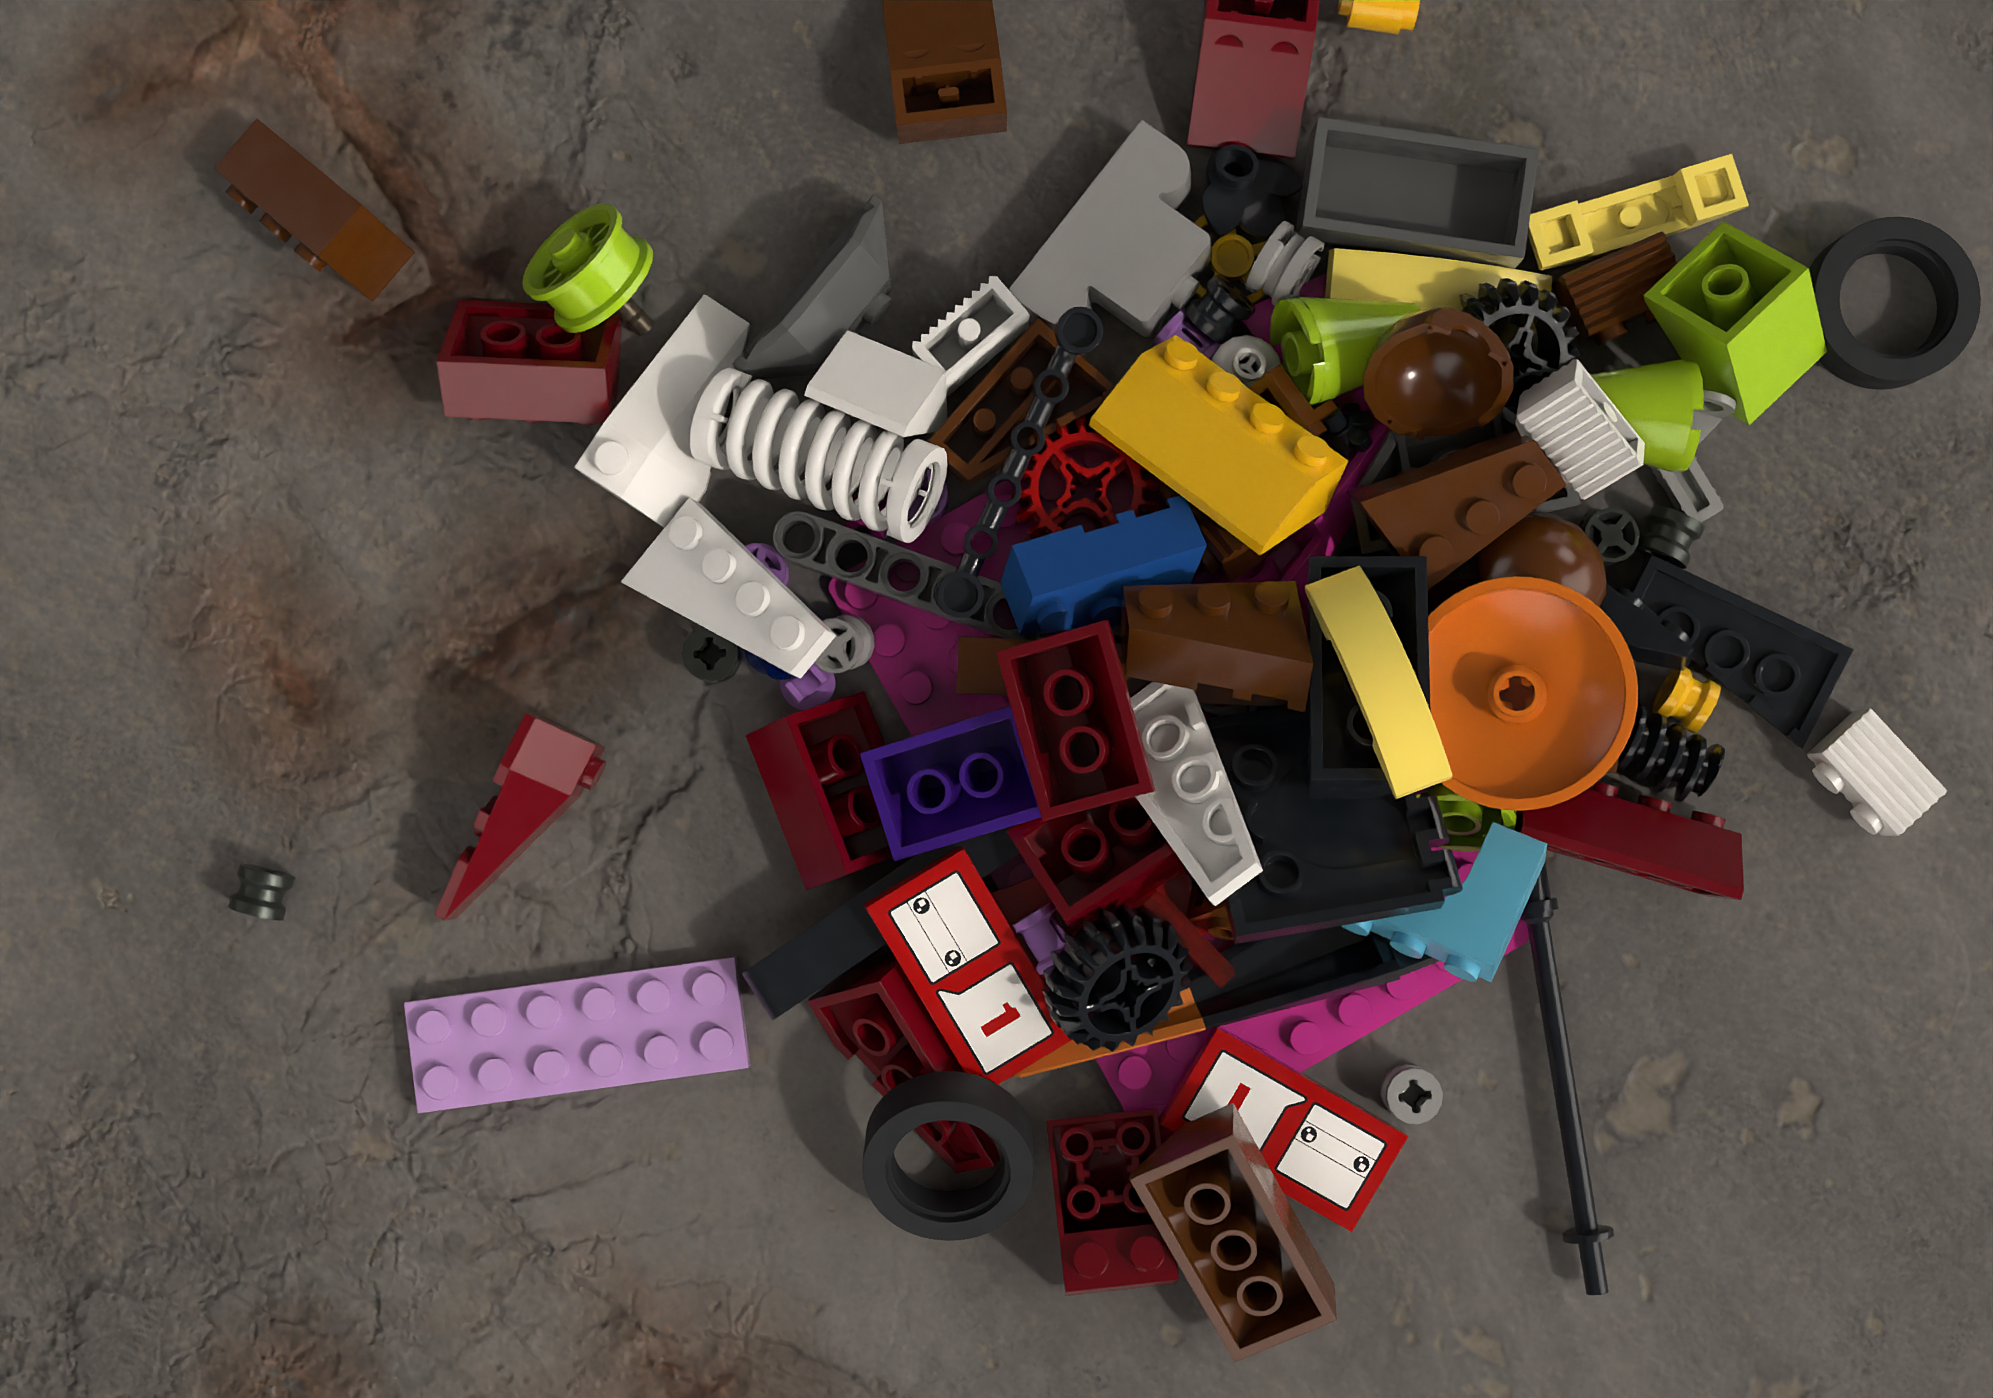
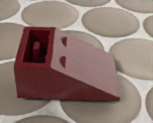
[1186,0,1320,159]
[1046,1109,1179,1296]

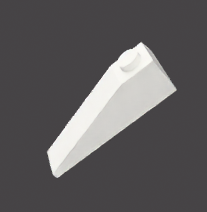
[574,294,751,528]

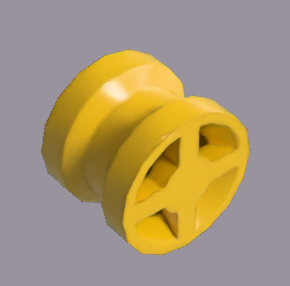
[1652,668,1721,733]

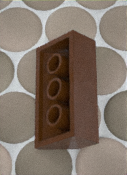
[1129,1103,1337,1362]

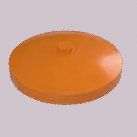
[1428,576,1638,811]

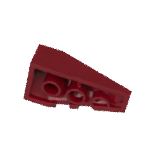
[807,951,1000,1173]

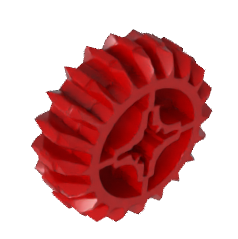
[1010,416,1160,540]

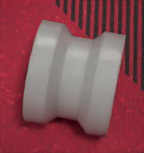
[814,615,875,673]
[1380,1064,1443,1124]

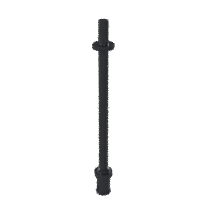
[1520,861,1614,1296]

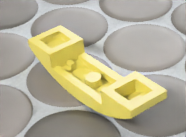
[1528,154,1749,270]
[1305,565,1453,799]

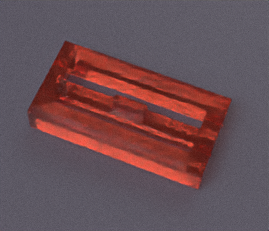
[1139,890,1236,988]

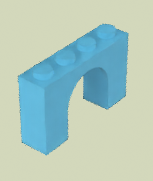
[1342,822,1547,982]

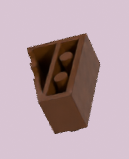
[214,118,415,302]
[1347,430,1567,590]
[1119,581,1313,712]

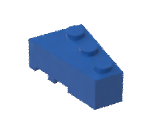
[1000,495,1207,634]

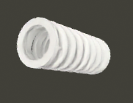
[690,367,948,543]

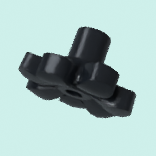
[1319,402,1375,459]

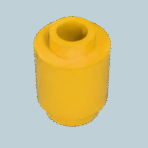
[1337,0,1420,35]

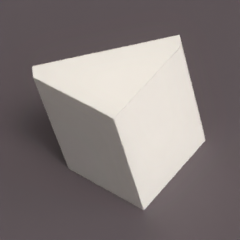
[804,330,947,437]

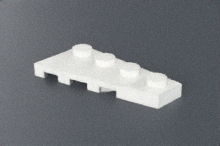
[621,497,836,679]
[1130,682,1263,906]

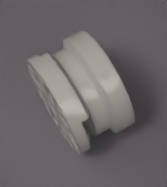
[1246,221,1325,306]

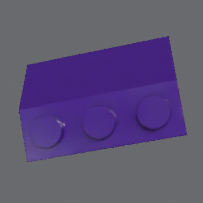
[860,705,1041,861]

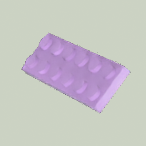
[404,956,751,1113]

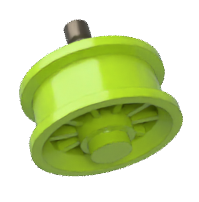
[522,203,654,336]

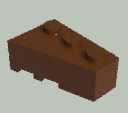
[928,318,1115,488]

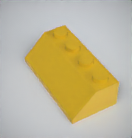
[1089,335,1348,555]

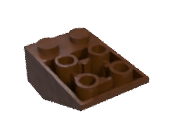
[882,0,1007,144]

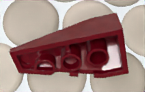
[434,713,606,921]

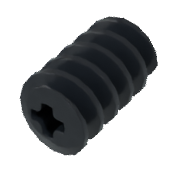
[1616,702,1725,803]

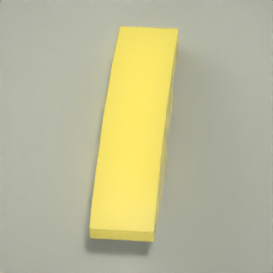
[1325,248,1552,333]

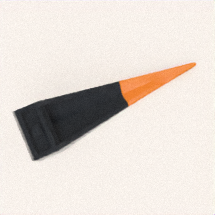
[1014,926,1439,1078]

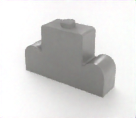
[1008,120,1212,337]

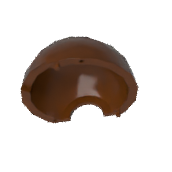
[1363,307,1514,440]
[1469,512,1606,607]

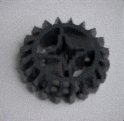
[1460,278,1581,415]
[1041,903,1194,1052]

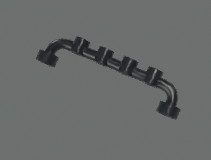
[936,306,1103,618]

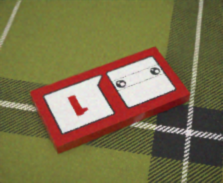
[864,845,1073,1085]
[1159,1027,1408,1232]

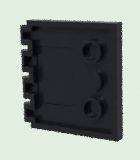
[1205,702,1463,944]

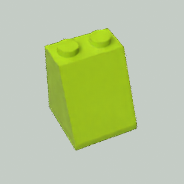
[1643,221,1827,426]

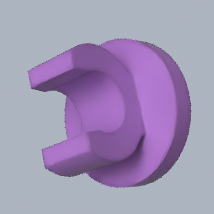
[780,663,836,710]

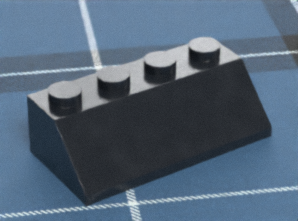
[1307,556,1431,799]

